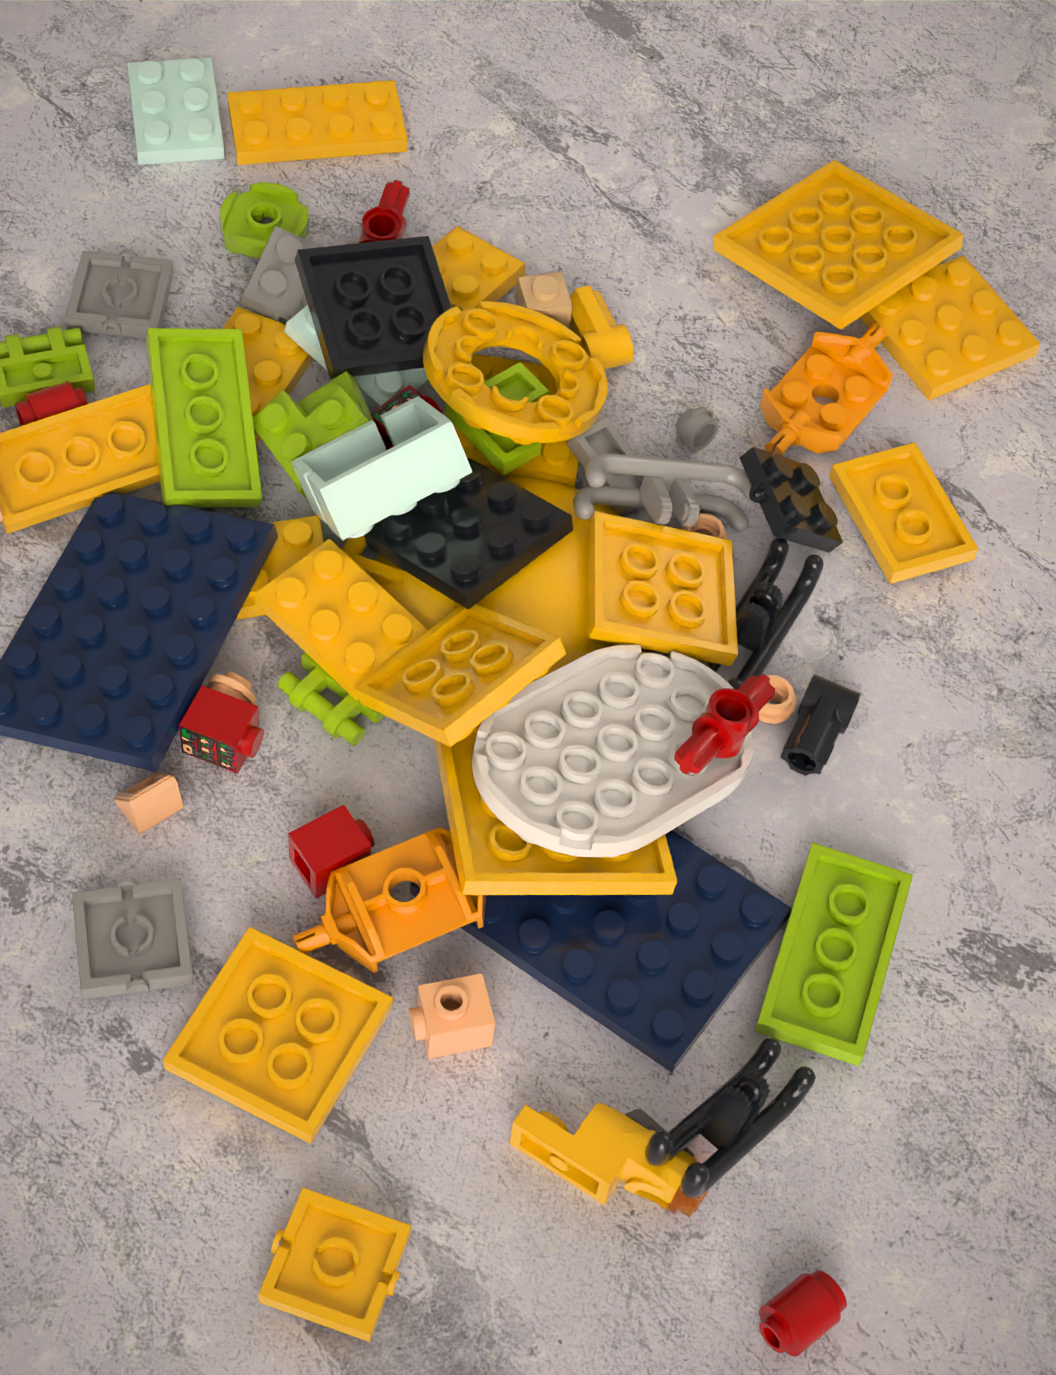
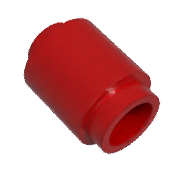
[15,381,88,426]
[759,1270,847,1356]

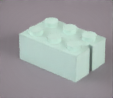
[291,396,472,541]

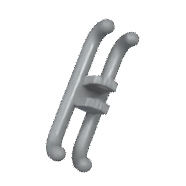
[573,454,762,532]

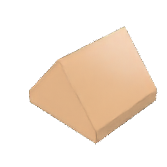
[114,772,184,835]

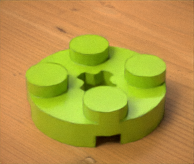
[220,182,309,259]

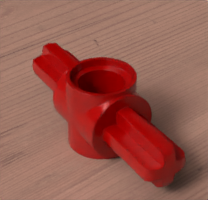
[358,180,410,243]
[674,674,775,775]

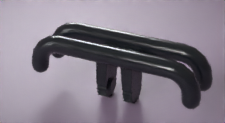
[697,538,824,690]
[645,1038,816,1198]

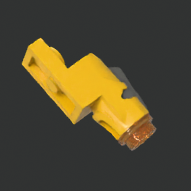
[509,1102,709,1218]

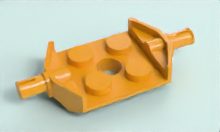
[760,323,893,456]
[292,827,486,973]

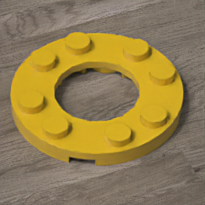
[423,301,608,445]

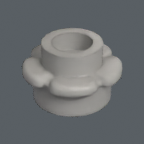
[676,407,718,451]

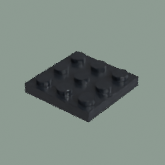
[295,236,452,380]
[364,458,573,610]

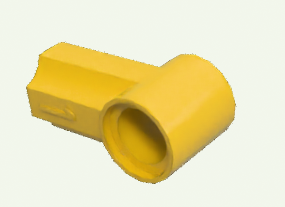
[570,286,634,370]

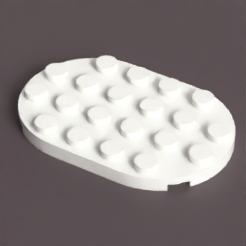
[472,644,755,857]

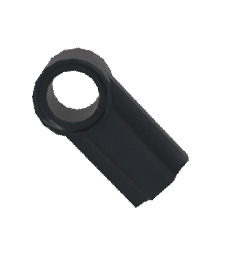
[780,674,861,776]

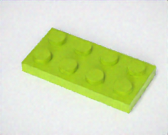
[145,328,262,508]
[754,842,913,1066]

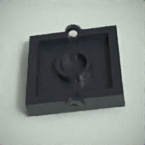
[739,447,843,553]

